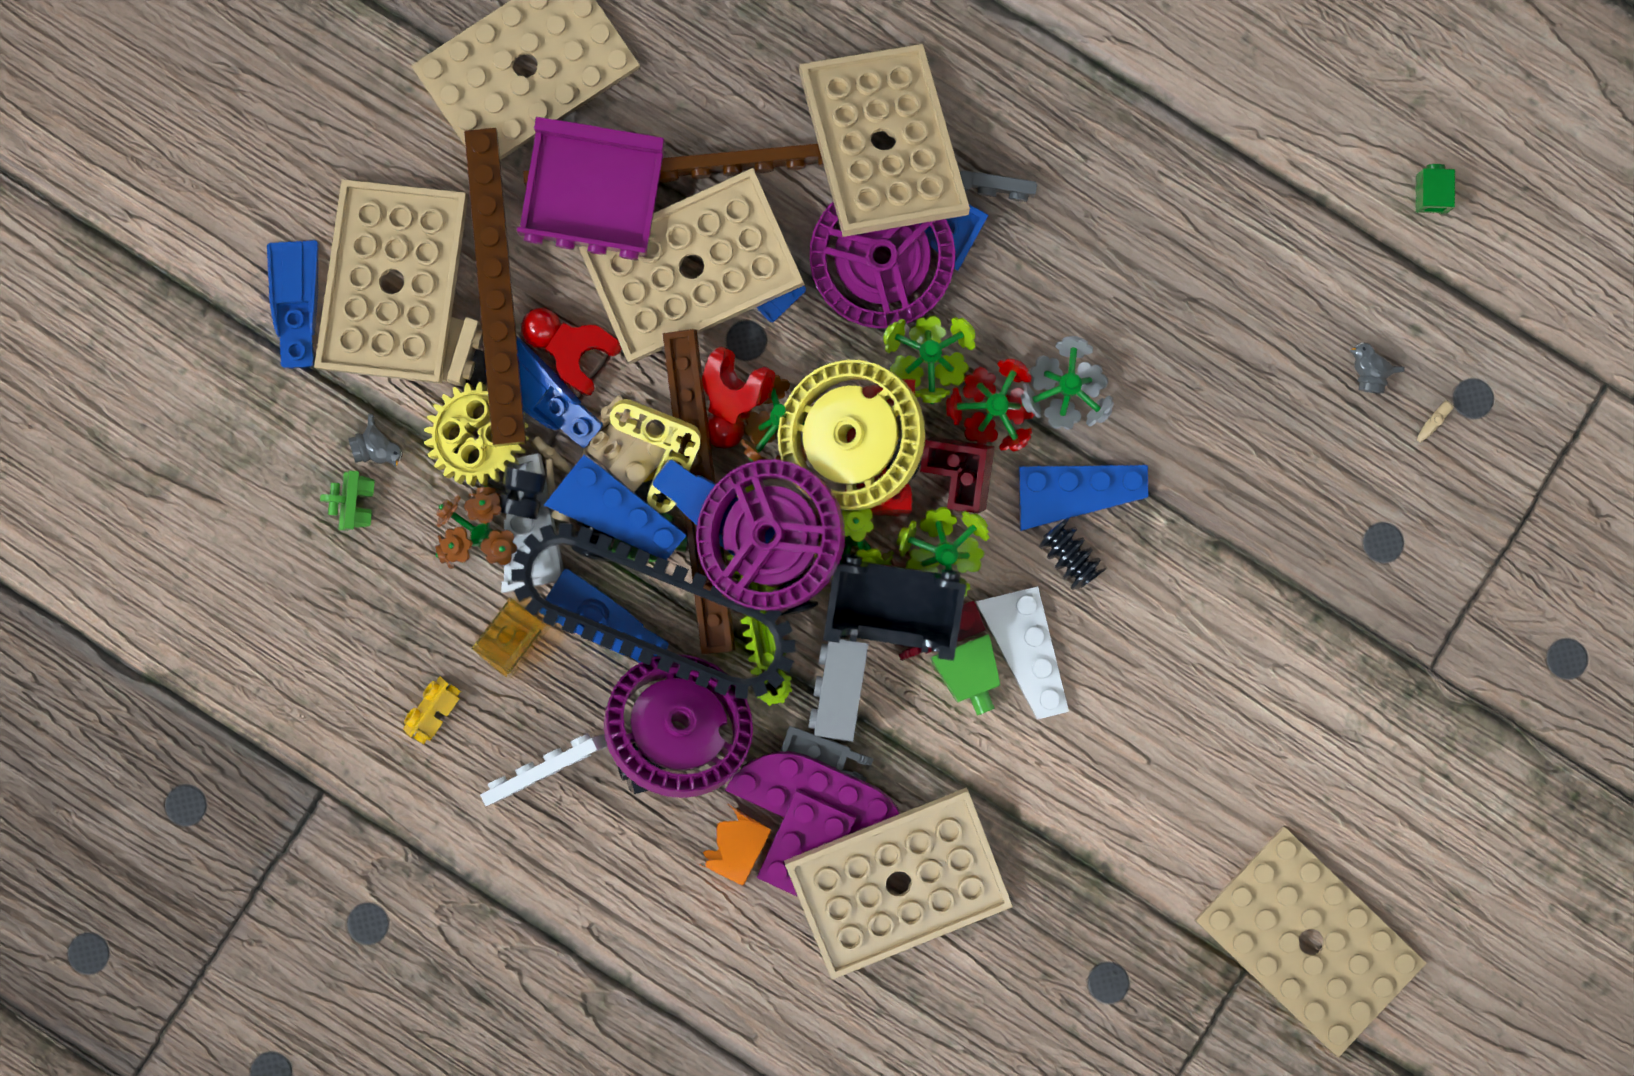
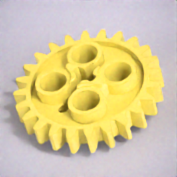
[424,382,529,487]

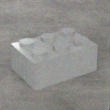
[808,639,868,742]

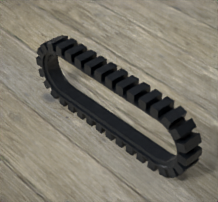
[511,523,796,699]

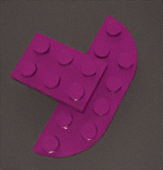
[725,751,900,897]

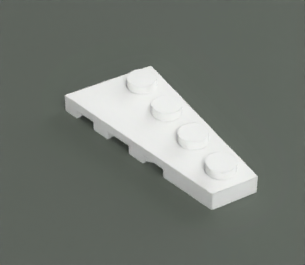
[501,453,564,593]
[975,587,1069,719]
[480,734,608,806]

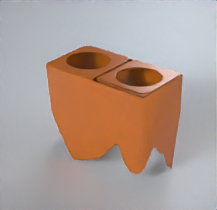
[698,804,771,886]

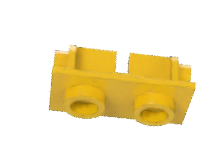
[403,676,461,744]

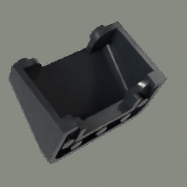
[823,554,967,661]

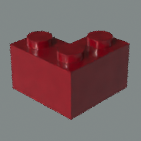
[920,437,995,514]

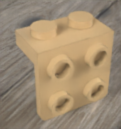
[442,317,483,387]
[587,409,673,492]

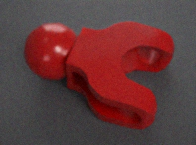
[521,308,622,396]
[702,346,775,449]

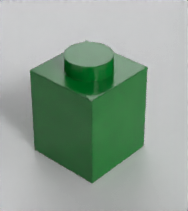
[1415,164,1455,214]

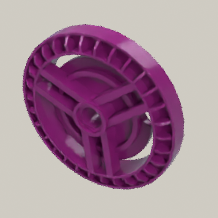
[809,202,956,329]
[696,460,845,611]
[604,654,753,798]

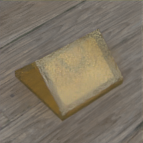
[471,597,550,679]

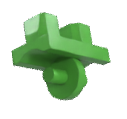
[320,470,375,531]

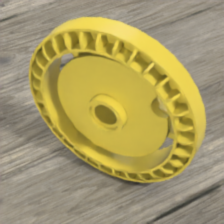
[778,360,925,510]

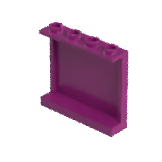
[517,116,665,260]

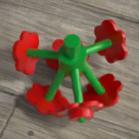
[945,359,1035,451]

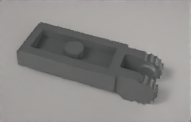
[960,171,1037,202]
[780,726,874,782]

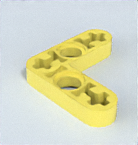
[610,399,701,513]

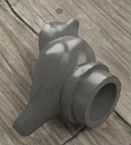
[1350,342,1405,394]
[348,414,403,467]

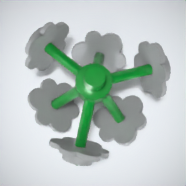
[1021,336,1114,430]

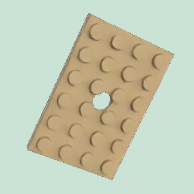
[411,0,640,160]
[799,44,970,237]
[579,168,805,364]
[314,179,469,384]
[784,788,1013,980]
[1194,827,1427,1058]

